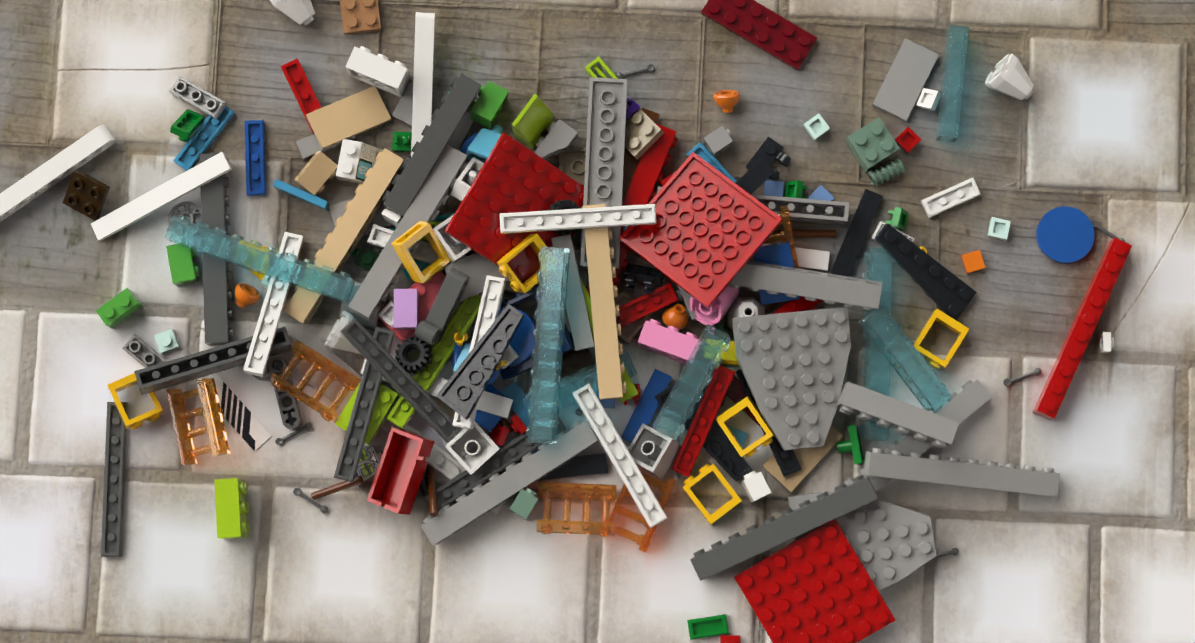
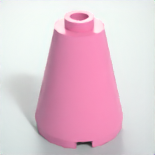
[689,286,739,326]

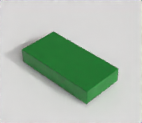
[687,614,729,640]

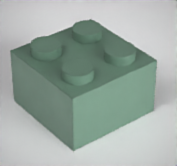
[845,117,900,173]

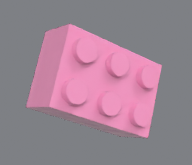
[637,319,700,366]

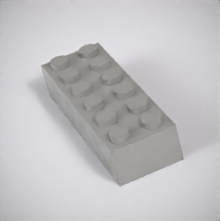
[837,382,959,449]

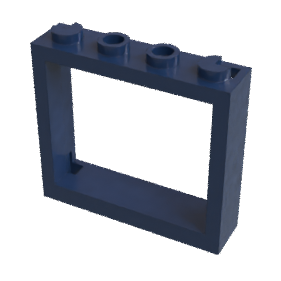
[500,283,575,380]

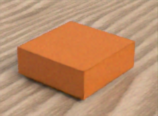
[961,250,986,274]

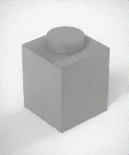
[703,126,734,157]

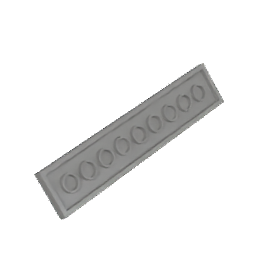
[580,77,628,269]

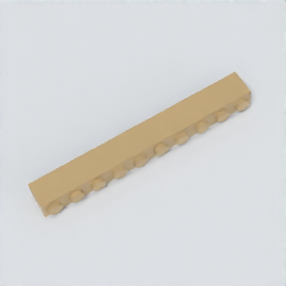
[283,148,405,325]
[582,204,626,400]

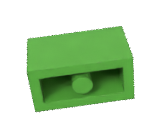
[469,81,509,129]
[166,242,201,286]
[96,288,142,329]

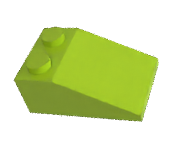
[512,94,555,149]

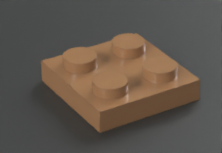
[340,0,382,35]

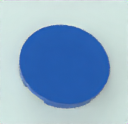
[1036,206,1094,264]
[499,308,537,366]

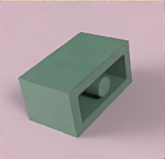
[510,488,539,520]

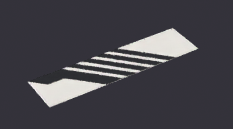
[197,373,271,451]

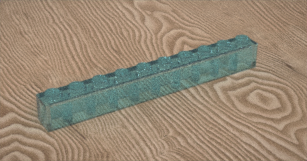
[164,215,355,304]
[526,247,570,444]
[860,247,892,441]

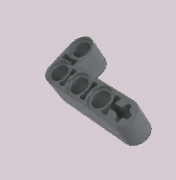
[414,268,470,345]
[252,356,302,431]

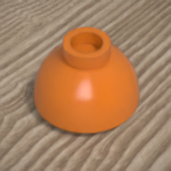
[713,90,740,113]
[235,283,261,309]
[662,304,688,330]

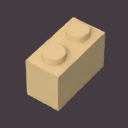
[294,151,338,195]

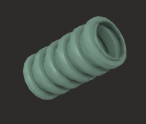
[868,158,905,187]

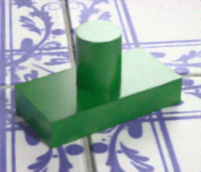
[170,109,204,142]
[837,425,864,465]

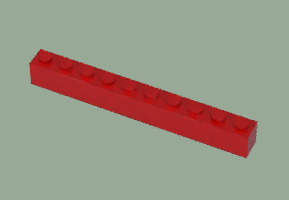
[587,123,678,296]
[1033,238,1132,420]

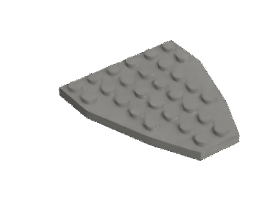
[732,307,851,450]
[788,491,936,591]

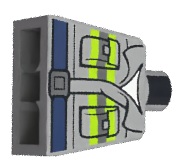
[355,444,384,487]

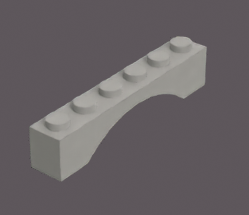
[534,119,578,160]

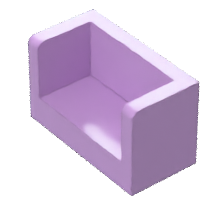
[394,289,419,330]

